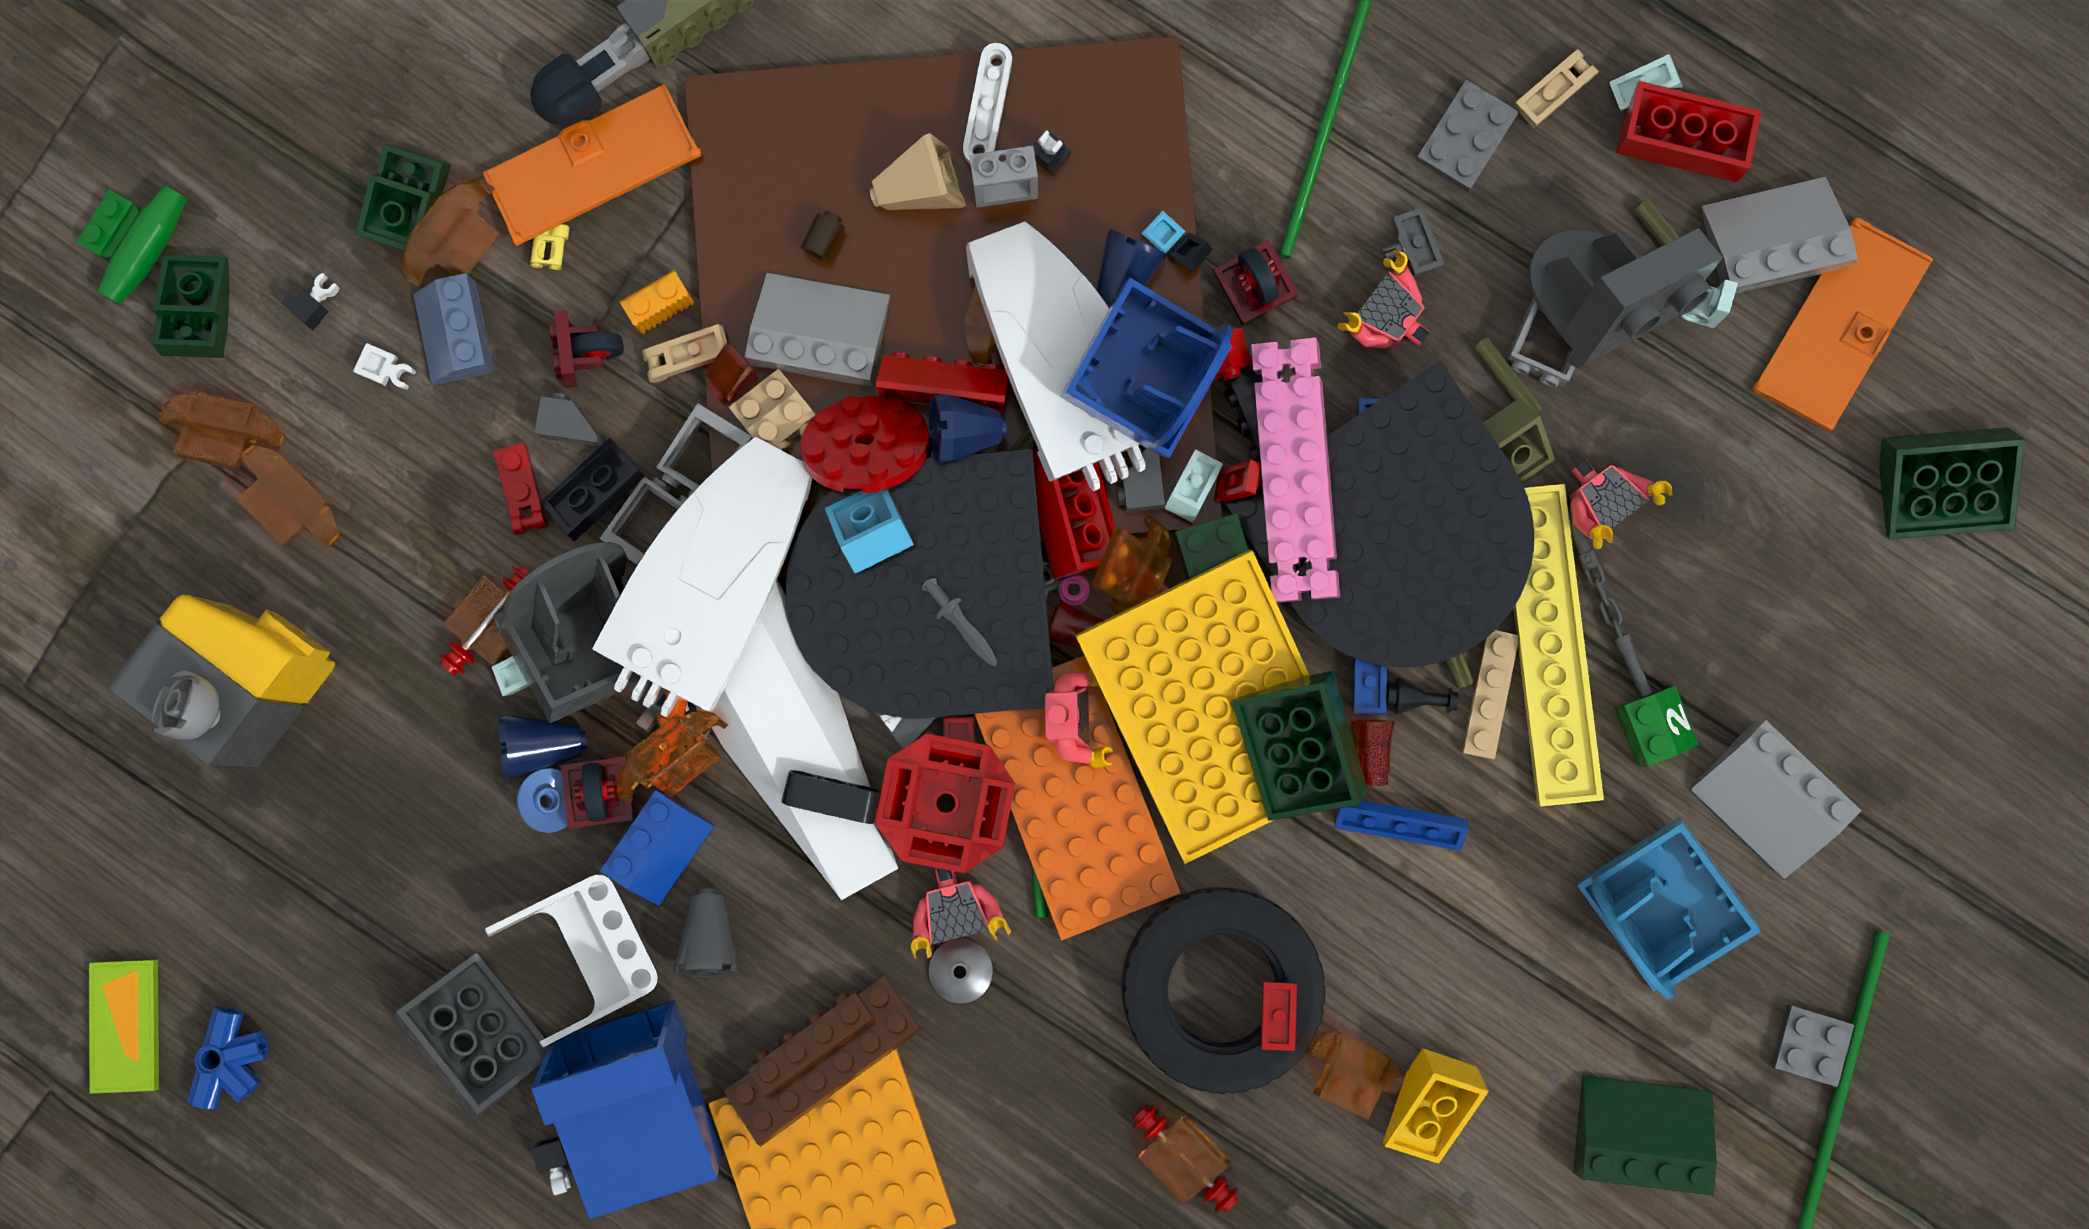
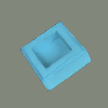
[1141,211,1186,254]

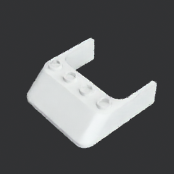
[485,875,658,1048]

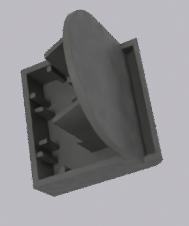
[1528,228,1723,368]
[494,542,641,723]

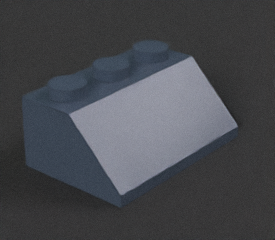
[413,273,494,386]

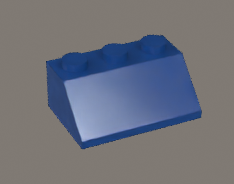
[600,790,714,906]

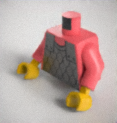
[1338,250,1431,349]
[1569,459,1672,549]
[1045,669,1113,768]
[911,868,1011,959]

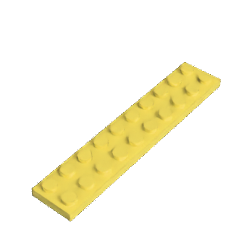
[1513,484,1604,807]

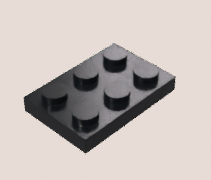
[541,438,645,541]

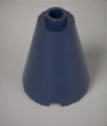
[1097,229,1167,309]
[498,715,587,778]

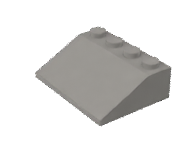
[1700,177,1858,294]
[744,273,891,387]
[1689,720,1862,879]

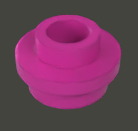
[1058,575,1090,606]

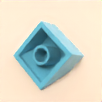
[825,489,914,573]

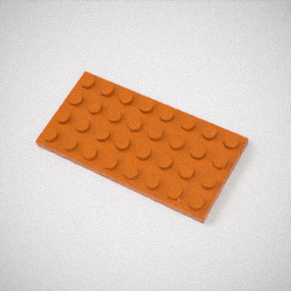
[974,656,1180,941]

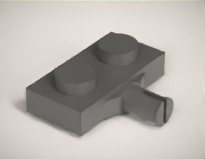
[1380,207,1445,278]

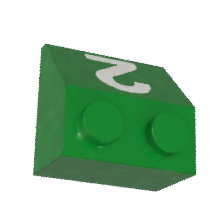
[1615,685,1698,767]

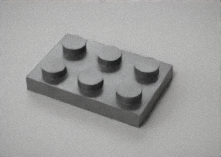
[1416,80,1519,192]

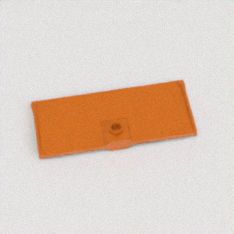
[482,84,701,246]
[1752,217,1933,432]

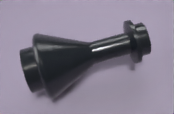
[1386,677,1459,715]

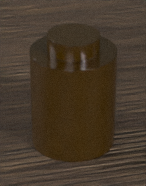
[800,211,845,262]

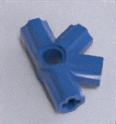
[187,1006,269,1109]

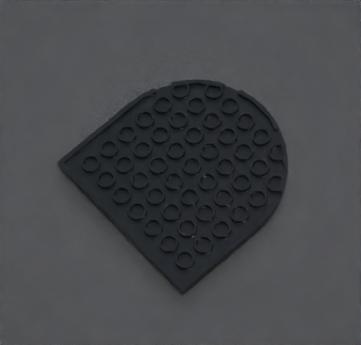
[1226,360,1534,667]
[786,449,1054,718]

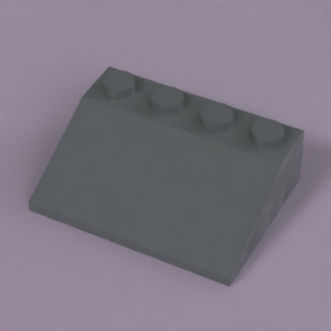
[392,952,549,1121]

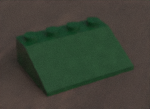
[1879,427,2025,539]
[1232,670,1368,821]
[1573,1075,1717,1196]

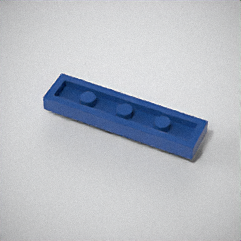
[1334,801,1469,851]

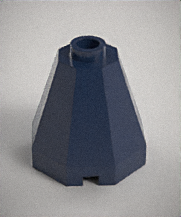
[928,395,1007,464]

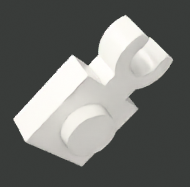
[353,343,416,390]

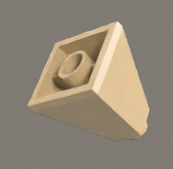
[870,133,966,210]

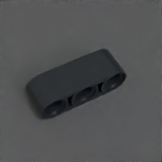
[781,770,881,824]

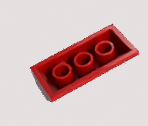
[1616,81,1762,183]
[876,352,1010,414]
[1033,449,1125,579]

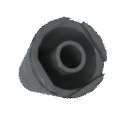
[673,888,739,979]

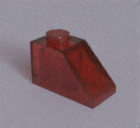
[705,342,758,404]

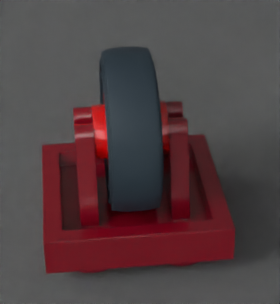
[1213,240,1299,326]
[549,310,624,388]
[561,756,634,829]

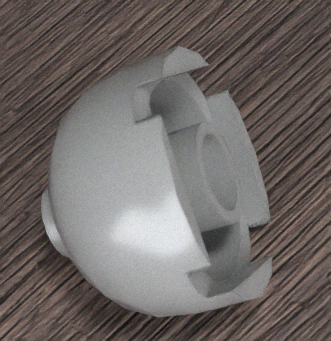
[152,670,221,741]

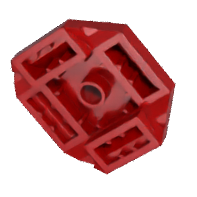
[875,734,1015,873]

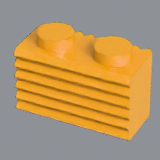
[620,270,694,334]

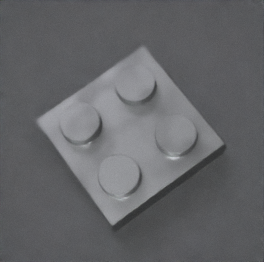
[1771,1004,1854,1087]

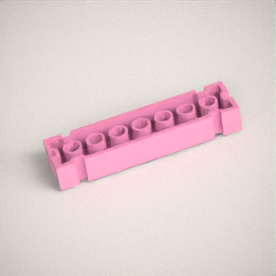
[1251,337,1340,603]

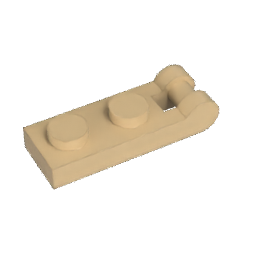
[1513,49,1599,128]
[642,324,730,383]

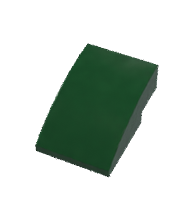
[355,144,451,254]
[151,254,229,358]

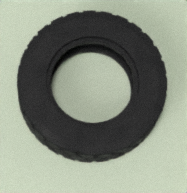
[1121,887,1326,1094]

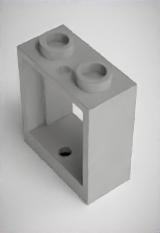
[969,145,1038,208]
[1505,297,1575,388]
[656,403,753,496]
[599,477,687,565]

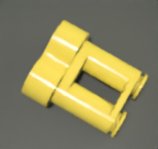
[530,224,570,270]

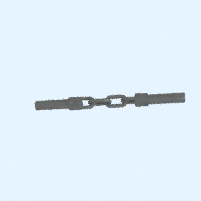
[1568,508,1652,698]

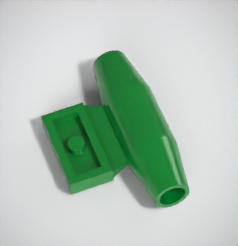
[76,185,187,305]

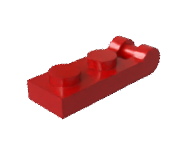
[493,442,548,536]

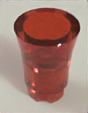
[1048,599,1105,648]
[1350,720,1395,786]

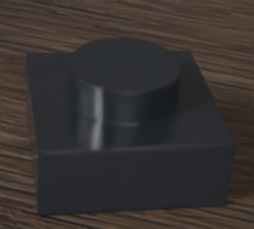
[1168,232,1213,272]

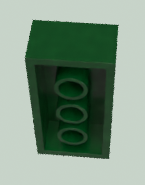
[1173,514,1248,580]

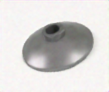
[928,938,993,1004]

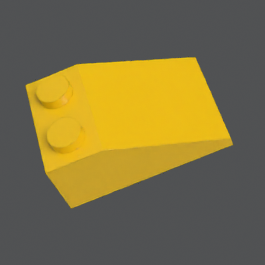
[1383,1048,1489,1164]

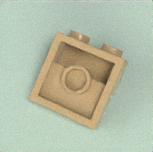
[729,368,815,452]

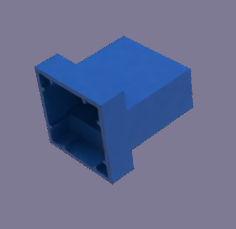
[531,1000,722,1219]

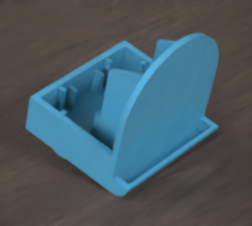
[1577,816,1761,1000]

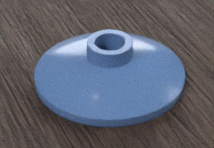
[517,768,568,833]

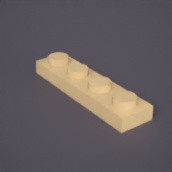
[1461,630,1519,760]

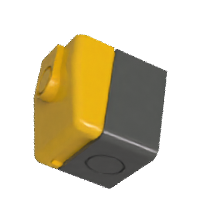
[107,595,335,767]

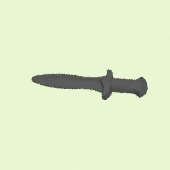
[921,576,997,666]

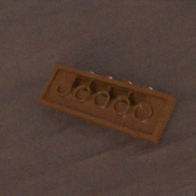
[724,976,921,1147]

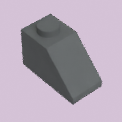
[534,393,604,447]
[1117,448,1165,513]

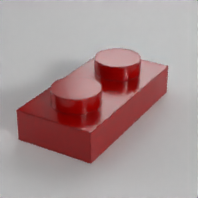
[1214,460,1261,504]
[1260,981,1297,1051]

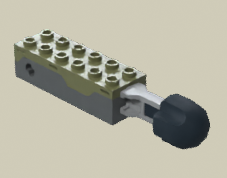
[530,0,754,125]

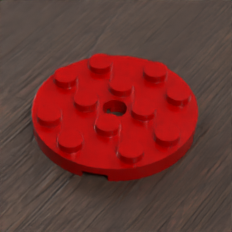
[800,396,930,493]

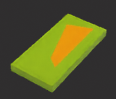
[89,959,159,1094]

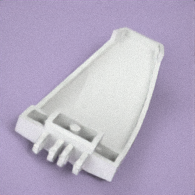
[966,222,1146,491]
[592,437,812,717]

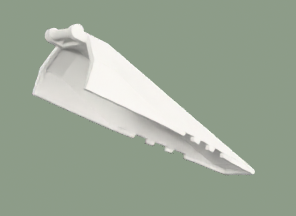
[700,579,898,900]

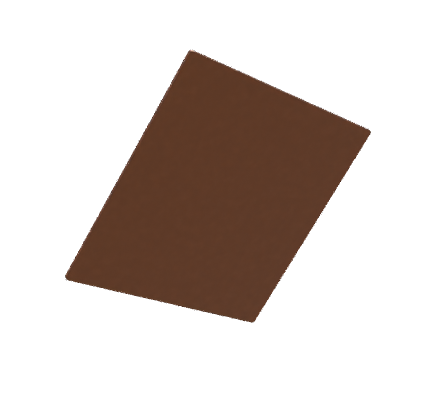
[685,37,1222,563]

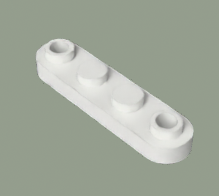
[963,43,1012,164]

